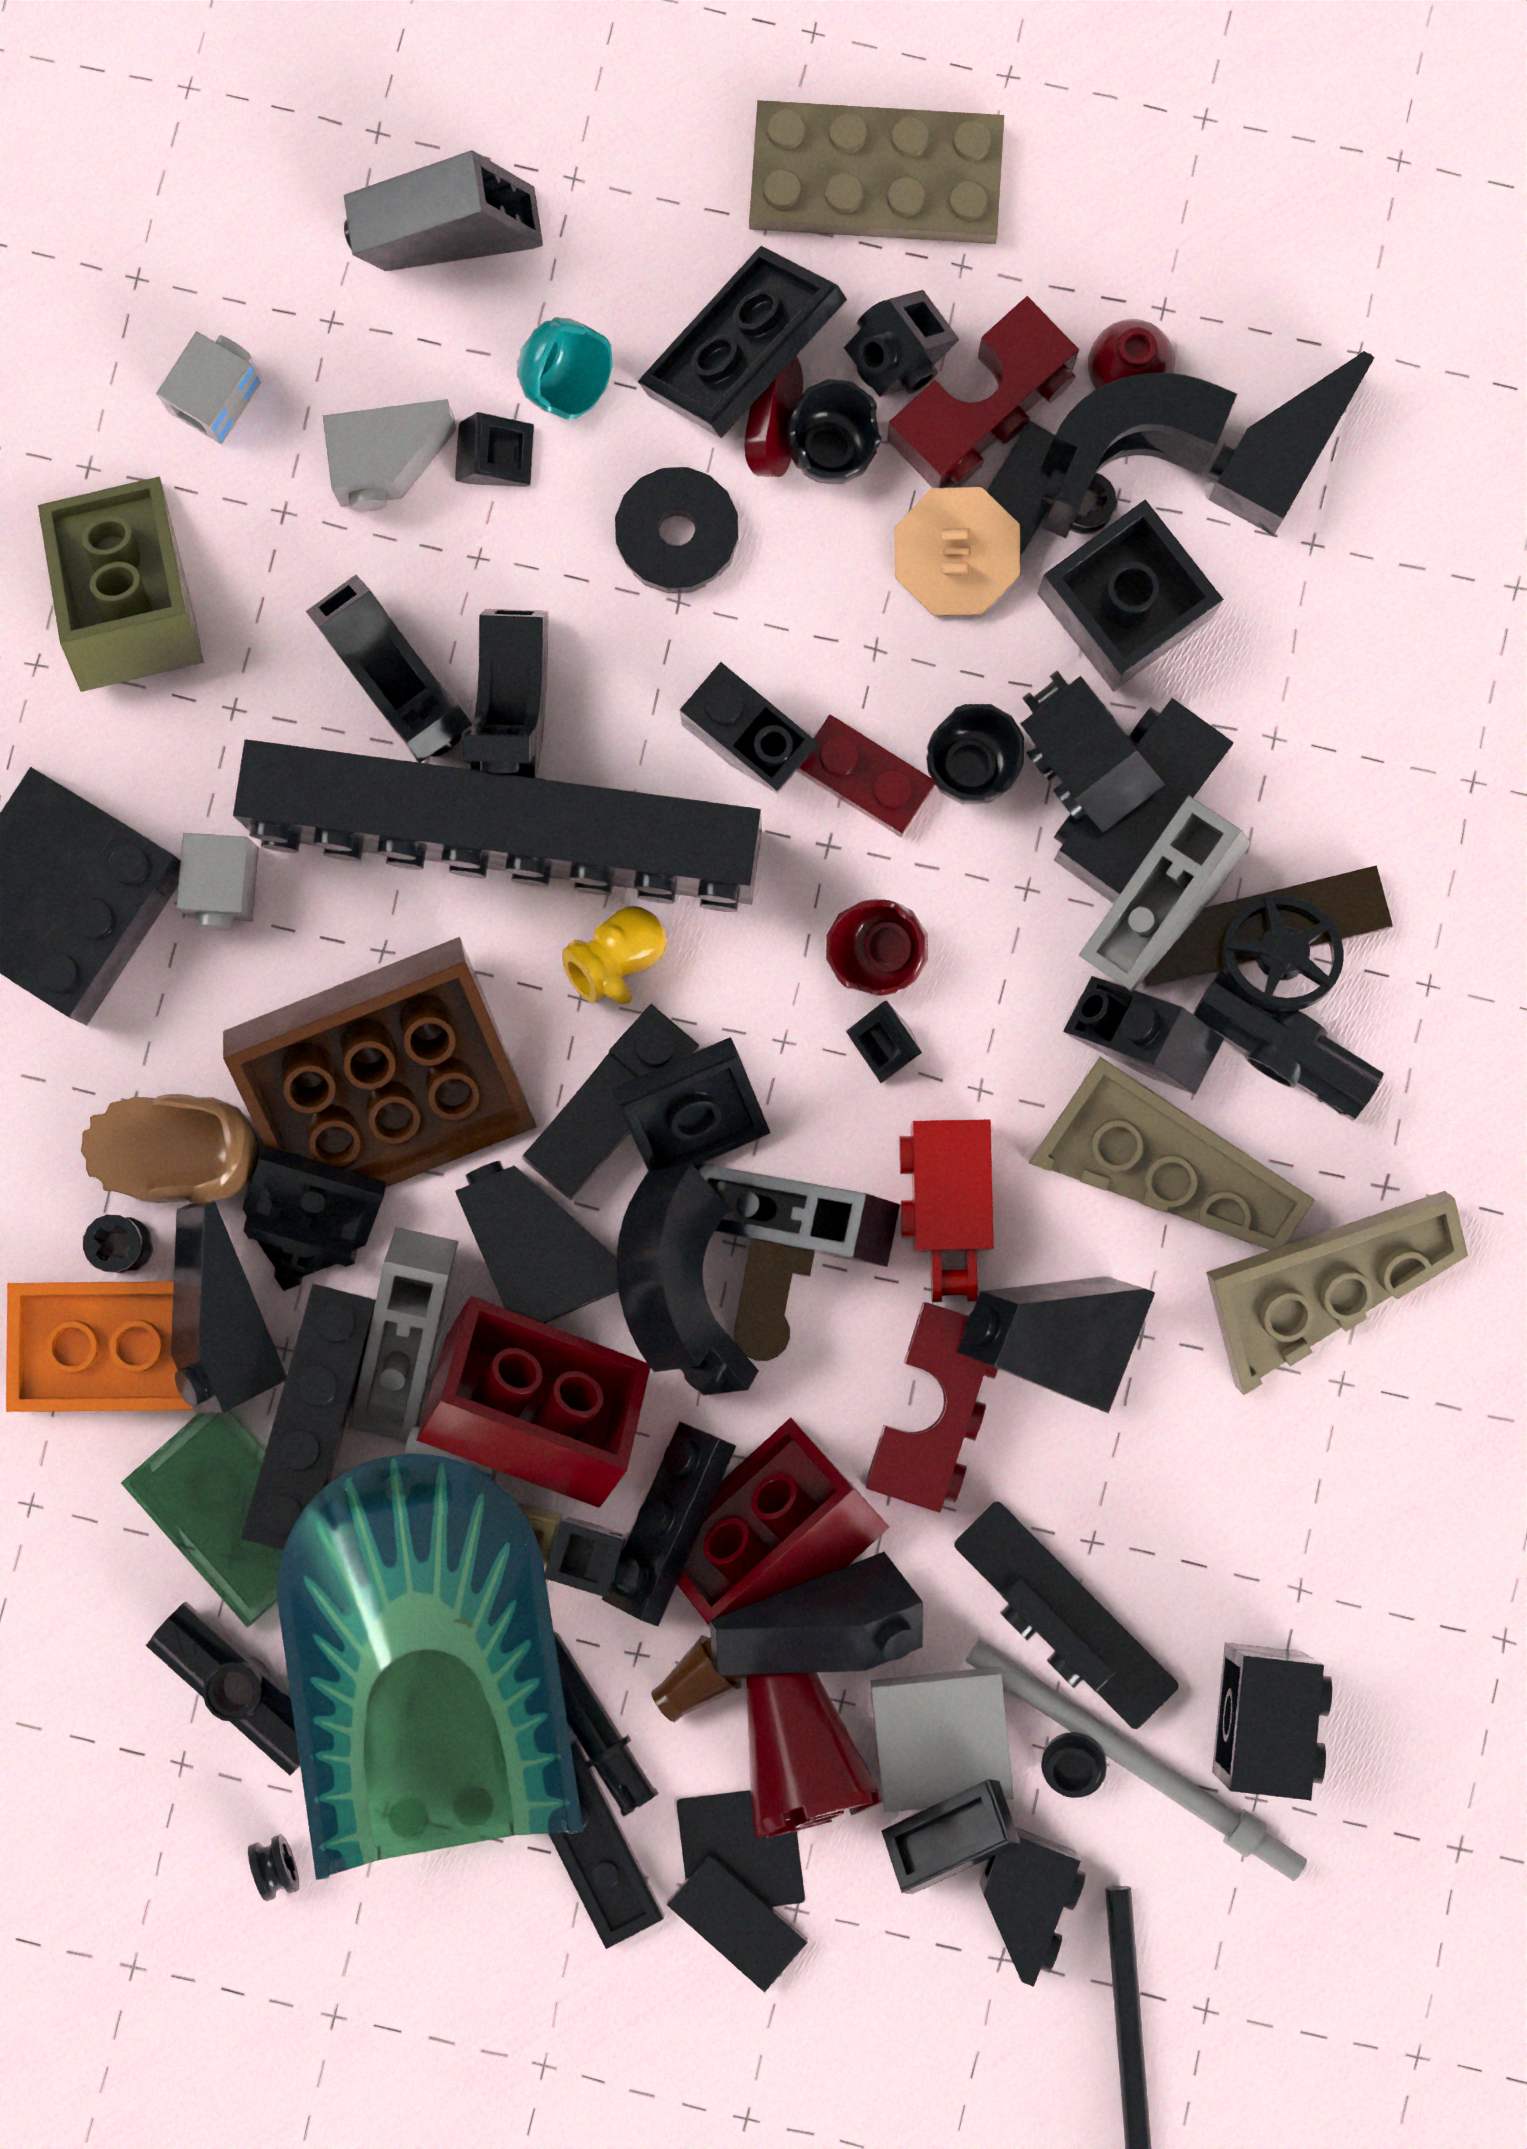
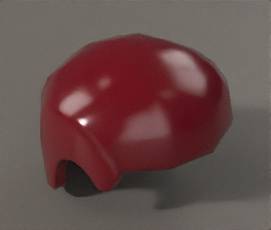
[826,899,928,996]

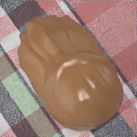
[80,1094,259,1204]

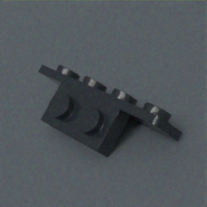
[954,1501,1179,1729]

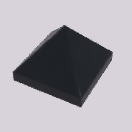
[846,1000,922,1083]

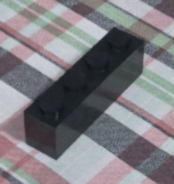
[241,1284,376,1555]

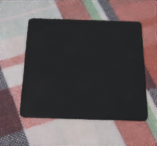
[676,1790,805,1907]

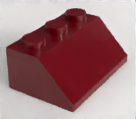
[677,1417,890,1626]

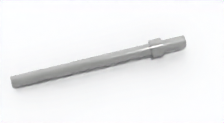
[965,1639,1307,1881]

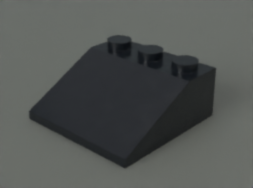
[0,767,181,1026]

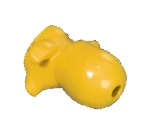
[562,906,667,1004]

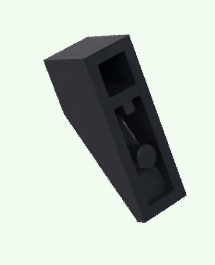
[1207,351,1375,536]
[698,1164,901,1267]
[171,1201,287,1413]
[710,1552,923,1675]

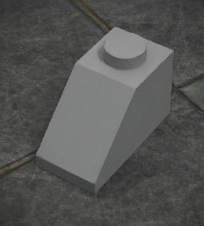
[322,399,456,512]

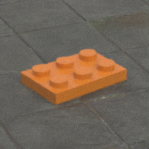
[6,1281,194,1412]

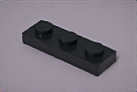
[602,1421,736,1627]

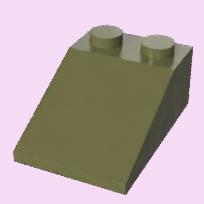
[38,476,204,692]

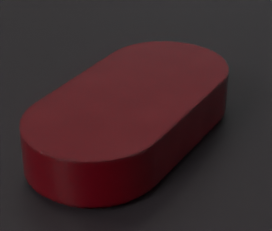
[744,356,803,477]

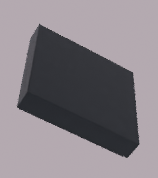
[611,1037,771,1172]

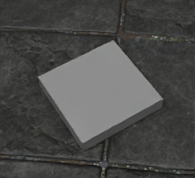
[870,1667,1014,1813]

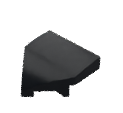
[242,1145,386,1291]

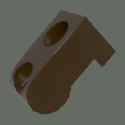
[734,1238,815,1361]

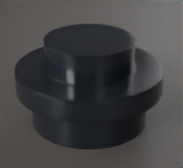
[1041,1732,1107,1798]

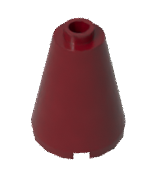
[746,1672,883,1839]

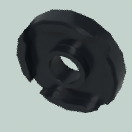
[615,467,739,593]

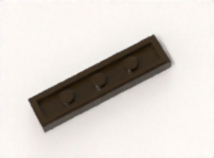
[1142,865,1393,990]

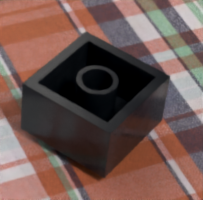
[1037,499,1224,692]
[1212,1642,1333,1801]

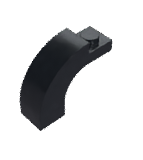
[1041,373,1237,538]
[305,575,473,763]
[463,609,549,778]
[616,1163,759,1396]

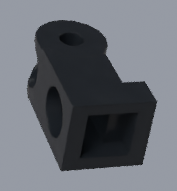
[543,1516,626,1598]

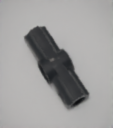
[1192,971,1385,1121]
[145,1602,300,1776]

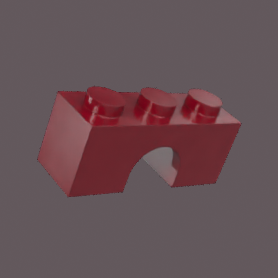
[887,296,1079,488]
[864,1302,998,1513]

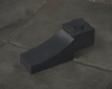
[522,1004,700,1201]

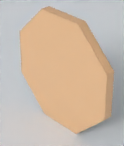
[894,487,1021,615]

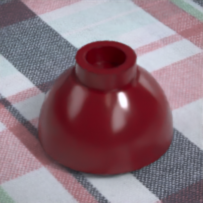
[1088,319,1175,389]

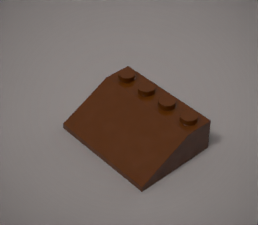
[223,937,537,1187]

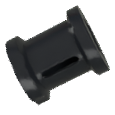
[83,1214,153,1273]

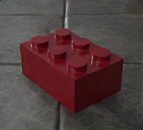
[416,1295,651,1508]

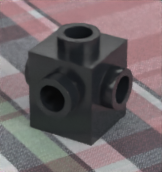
[843,290,960,397]

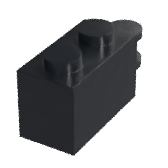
[1020,670,1165,833]

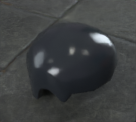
[786,379,882,484]
[926,704,1024,805]

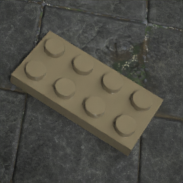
[749,100,1004,244]

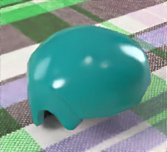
[516,317,613,420]

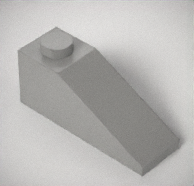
[1078,795,1251,992]
[349,1227,458,1441]

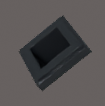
[455,412,534,487]

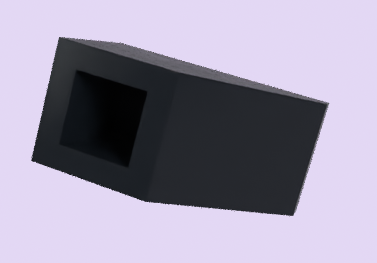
[679,662,819,793]
[1063,976,1224,1095]
[979,1827,1086,1987]

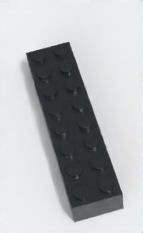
[233,739,762,912]

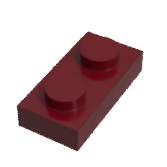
[796,714,935,837]

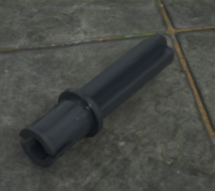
[552,1631,659,1817]

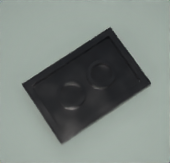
[638,246,847,439]

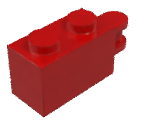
[899,1119,994,1302]

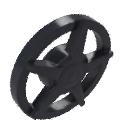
[1222,896,1344,1011]

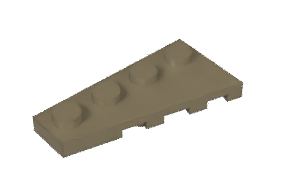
[1028,1056,1315,1250]
[1206,1191,1468,1396]

